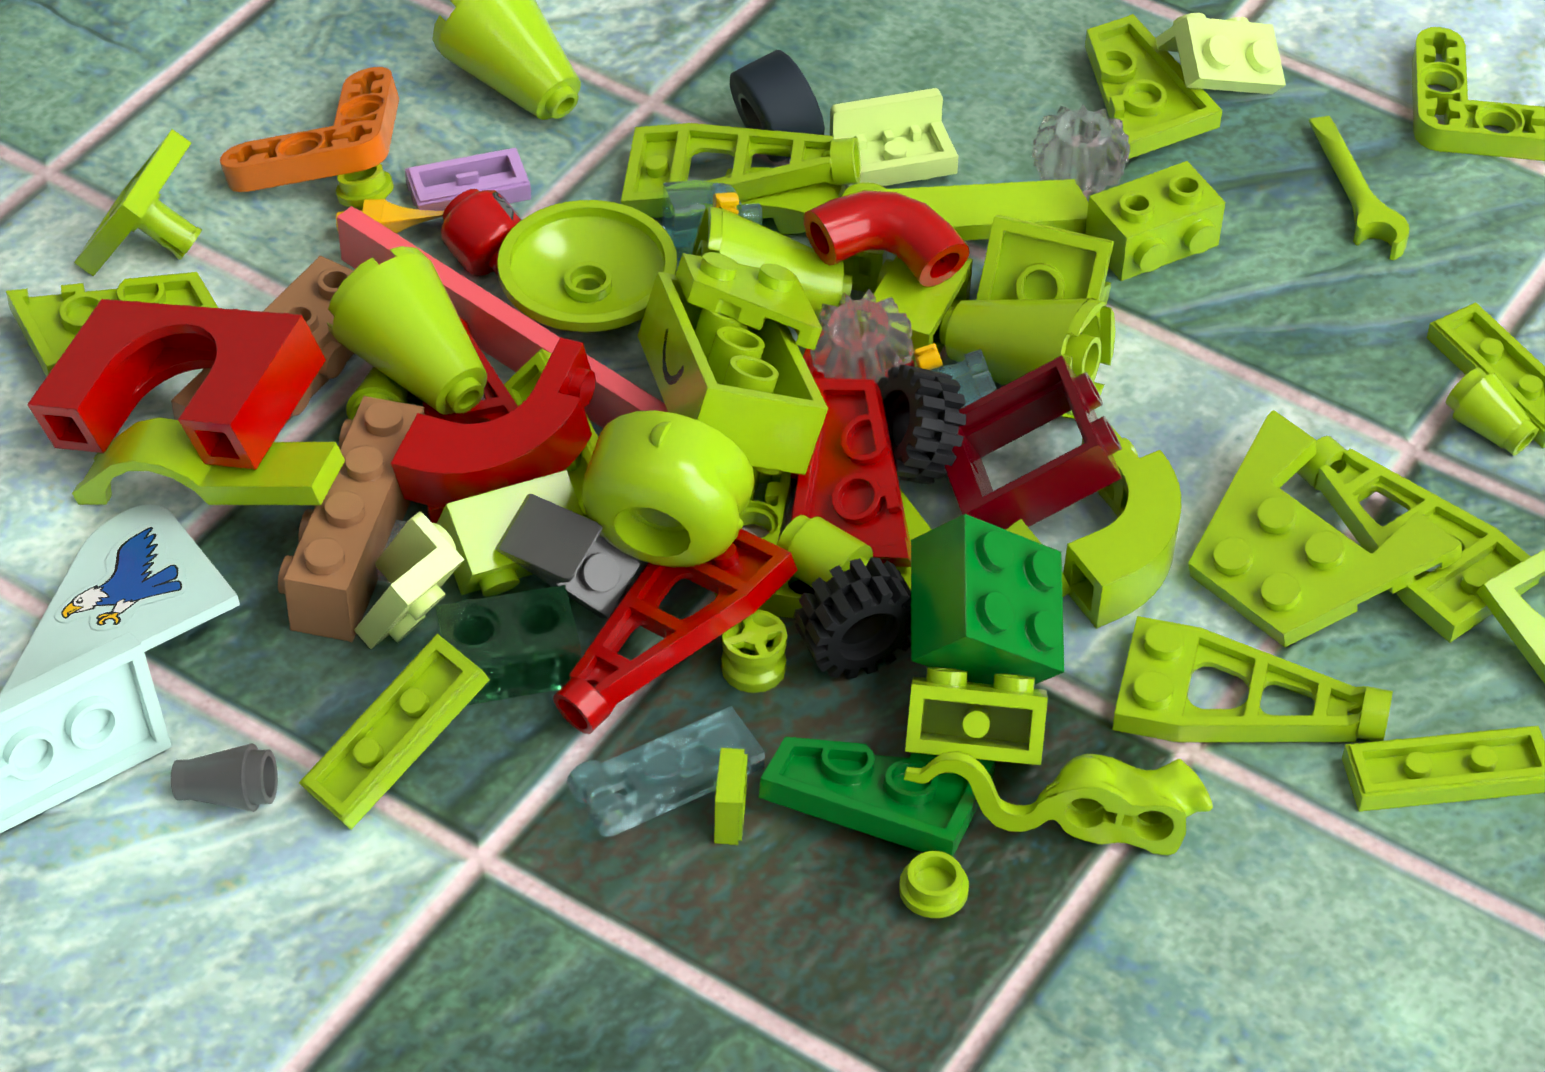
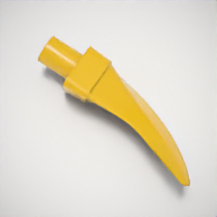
[336,199,444,234]

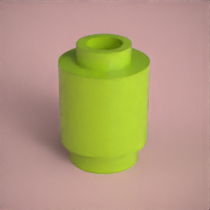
[777,515,873,588]

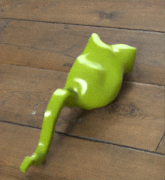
[904,751,1213,855]

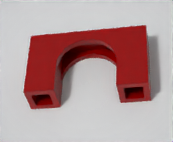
[27,299,326,470]

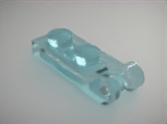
[566,706,765,837]

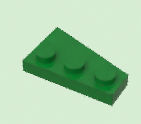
[758,736,996,857]

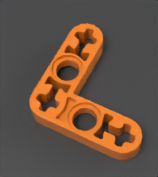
[220,67,399,192]

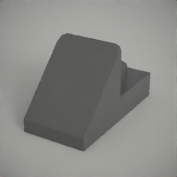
[495,494,641,618]

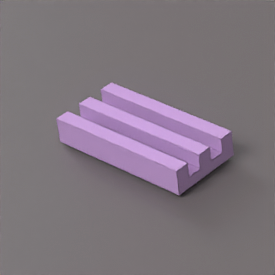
[405,148,531,211]

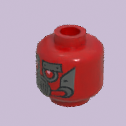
[441,189,523,276]

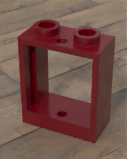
[945,355,1122,530]

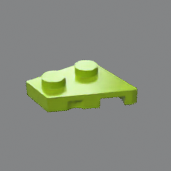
[676,252,822,350]

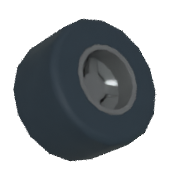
[729,50,825,162]

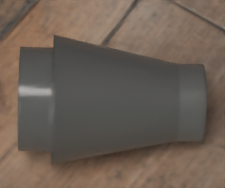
[171,743,278,812]

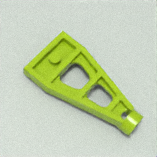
[621,123,861,218]
[1297,436,1540,643]
[1112,616,1393,743]

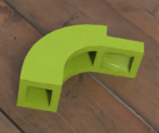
[1063,426,1182,629]

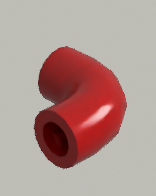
[803,190,970,287]

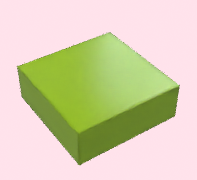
[714,747,748,845]

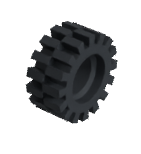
[877,365,966,484]
[794,557,911,679]

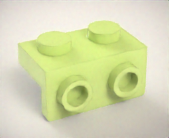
[1155,13,1286,94]
[830,88,958,189]
[354,512,464,649]

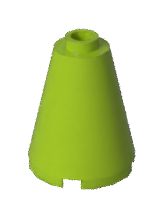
[432,0,581,120]
[691,206,852,320]
[327,246,487,414]
[940,298,1116,419]

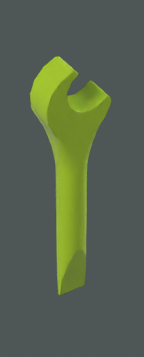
[1308,115,1409,261]

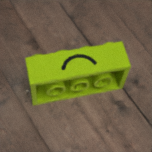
[637,272,828,475]

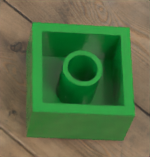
[911,514,1064,685]

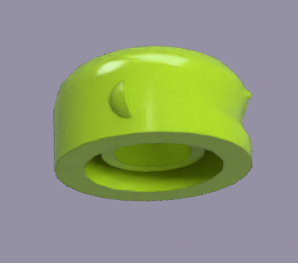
[582,410,755,567]

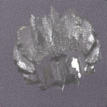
[1032,104,1130,193]
[810,289,914,383]

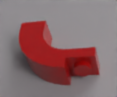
[391,337,596,508]

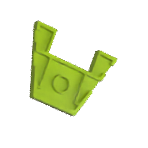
[1188,410,1462,647]

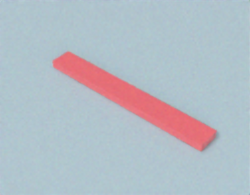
[337,206,668,429]

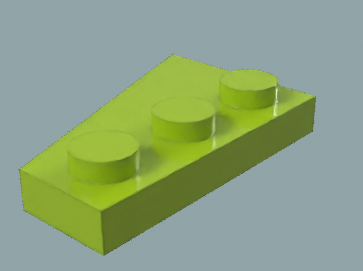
[1085,14,1222,160]
[6,272,218,377]

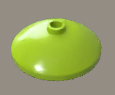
[498,200,677,333]

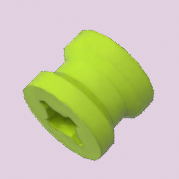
[721,610,788,693]

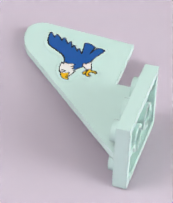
[0,504,240,833]

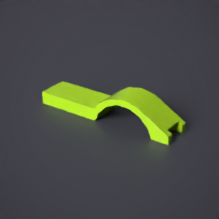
[72,417,345,505]

